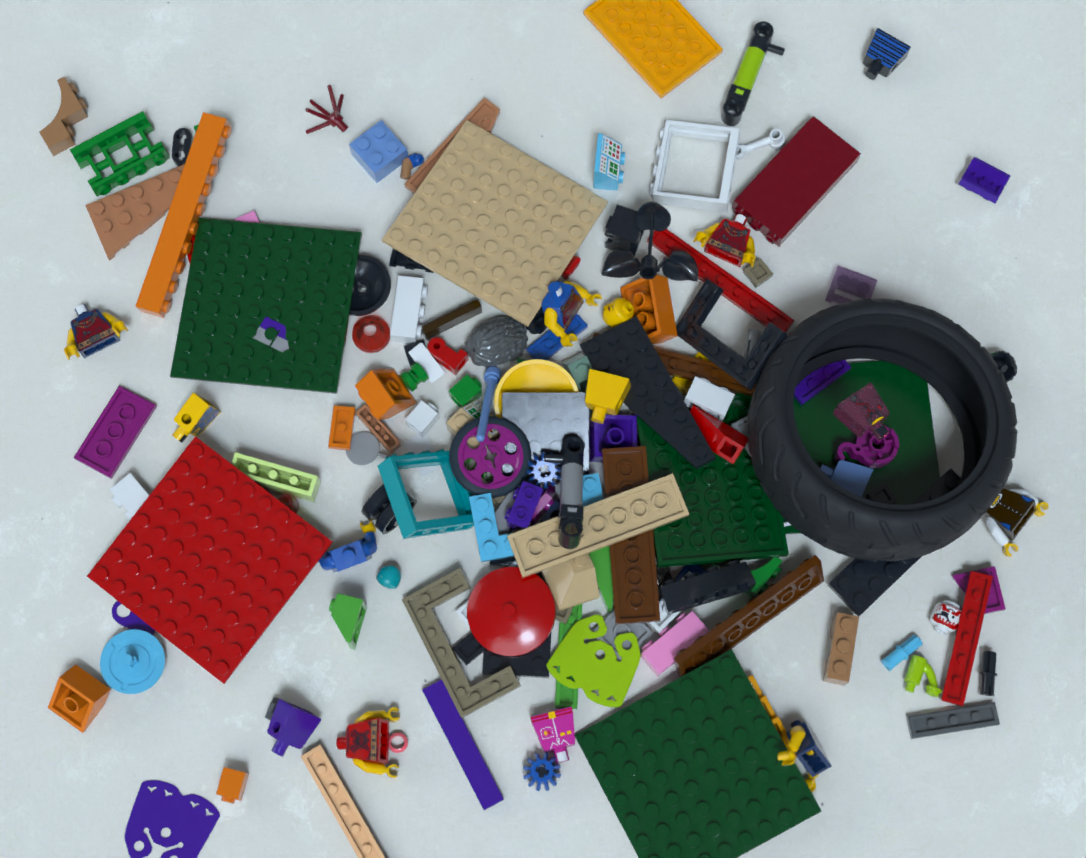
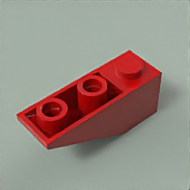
[690,405,748,464]

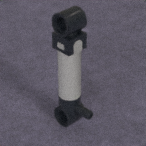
[544,436,585,549]

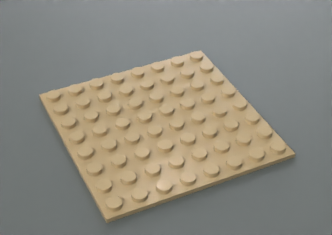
[382,120,608,326]

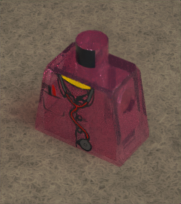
[833,382,889,441]

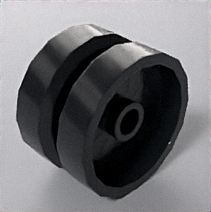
[361,484,417,535]

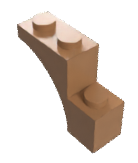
[39,77,87,156]

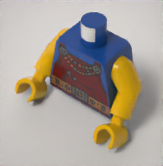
[542,281,602,347]

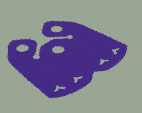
[124,780,220,858]

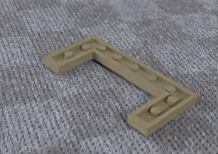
[402,568,521,718]

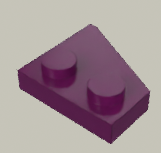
[523,483,556,529]
[953,566,1006,615]

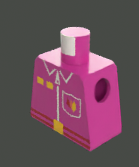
[530,707,575,763]

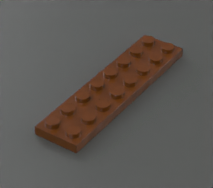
[602,446,660,625]
[673,555,824,677]

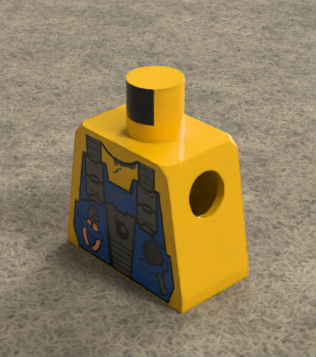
[172,392,221,443]

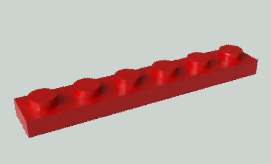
[941,571,993,706]

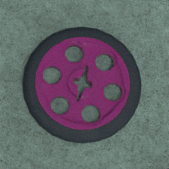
[449,416,531,498]

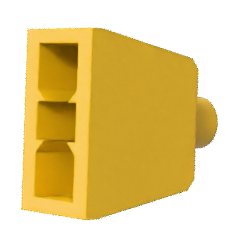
[585,369,631,424]

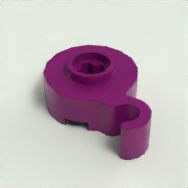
[834,422,900,469]

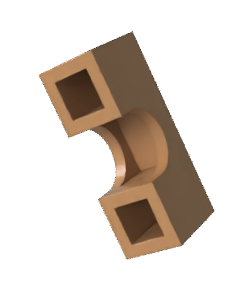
[823,612,859,686]

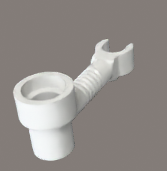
[736,129,786,160]

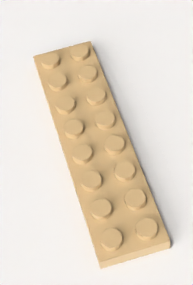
[507,474,689,578]

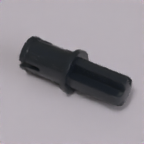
[979,651,998,696]

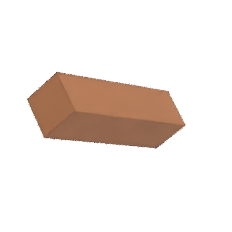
[355,404,401,454]

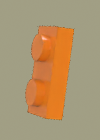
[328,405,356,451]

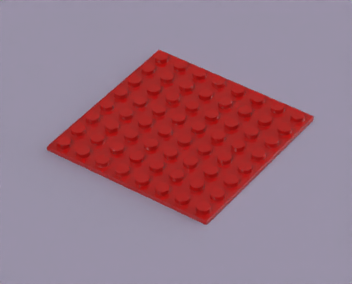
[87,436,333,684]

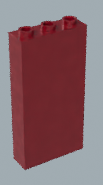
[732,116,861,247]

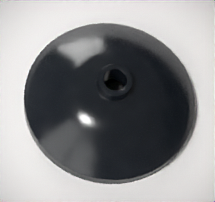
[350,255,391,316]

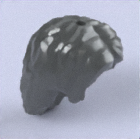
[465,316,528,367]

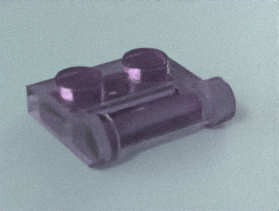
[825,265,878,304]

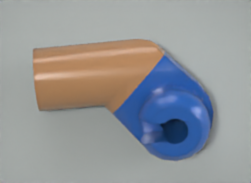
[400,153,424,180]

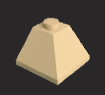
[542,554,600,611]

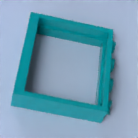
[378,449,474,539]

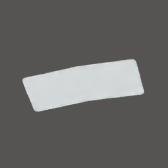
[409,343,445,383]

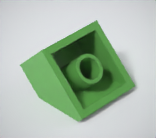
[329,593,367,650]

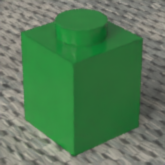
[448,374,482,408]

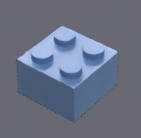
[349,120,408,183]

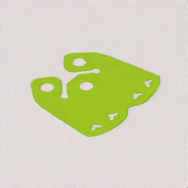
[546,615,641,707]

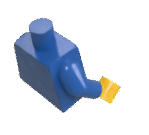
[319,521,377,572]

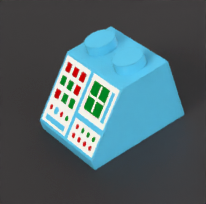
[593,133,625,191]

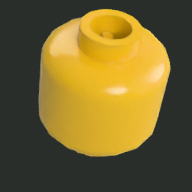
[602,297,634,327]

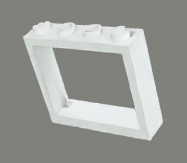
[650,120,740,212]

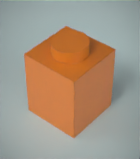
[216,767,249,804]

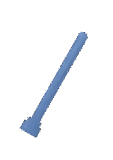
[476,366,502,442]

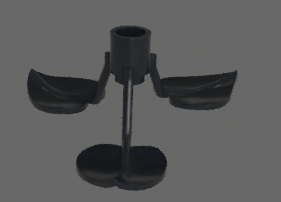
[602,201,698,281]

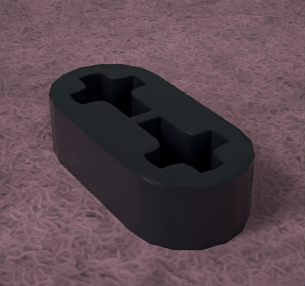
[172,128,193,167]

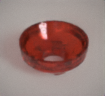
[352,315,390,353]

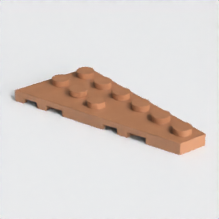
[85,164,185,261]

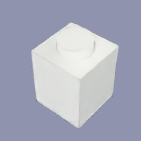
[405,400,439,438]

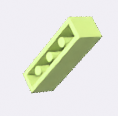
[231,452,321,502]

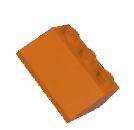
[620,275,678,345]

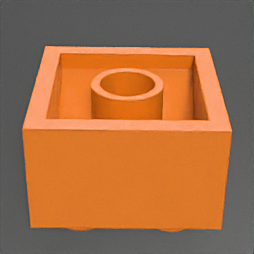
[355,369,417,420]
[48,664,111,733]

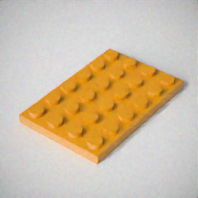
[583,0,723,99]

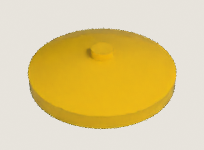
[494,359,579,418]

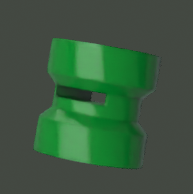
[399,362,429,392]

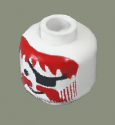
[930,600,962,635]

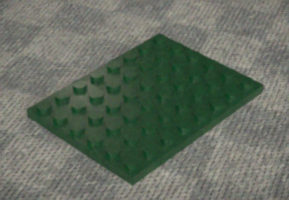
[635,393,789,568]

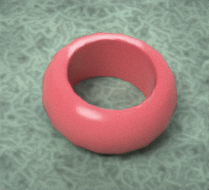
[389,732,408,753]

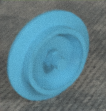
[100,629,165,694]

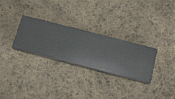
[906,702,1000,739]

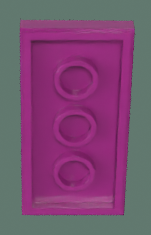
[73,385,157,479]

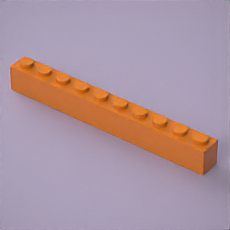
[135,112,232,318]

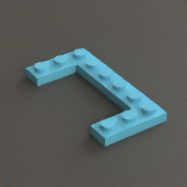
[469,473,604,562]

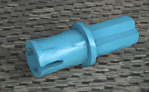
[881,635,923,671]

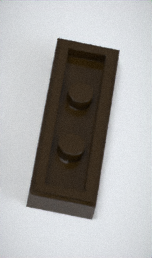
[422,300,482,340]

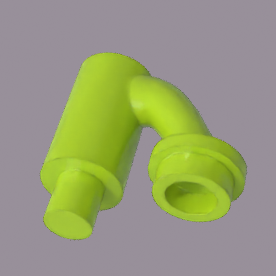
[904,655,942,698]

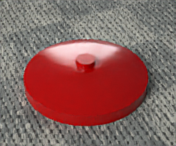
[467,567,556,656]

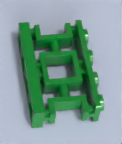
[70,111,170,197]

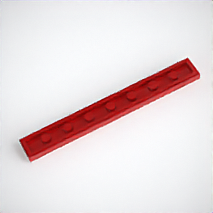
[647,229,795,333]

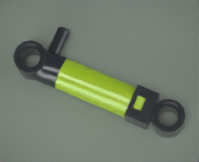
[721,21,785,126]

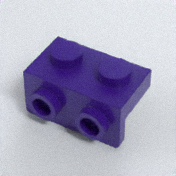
[959,157,1010,203]
[505,481,543,530]

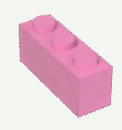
[641,611,710,677]

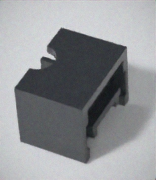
[604,204,645,257]

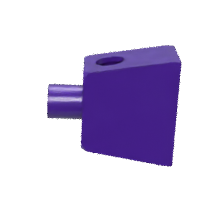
[267,699,322,757]

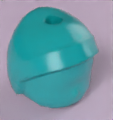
[376,565,401,589]

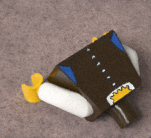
[985,488,1049,557]

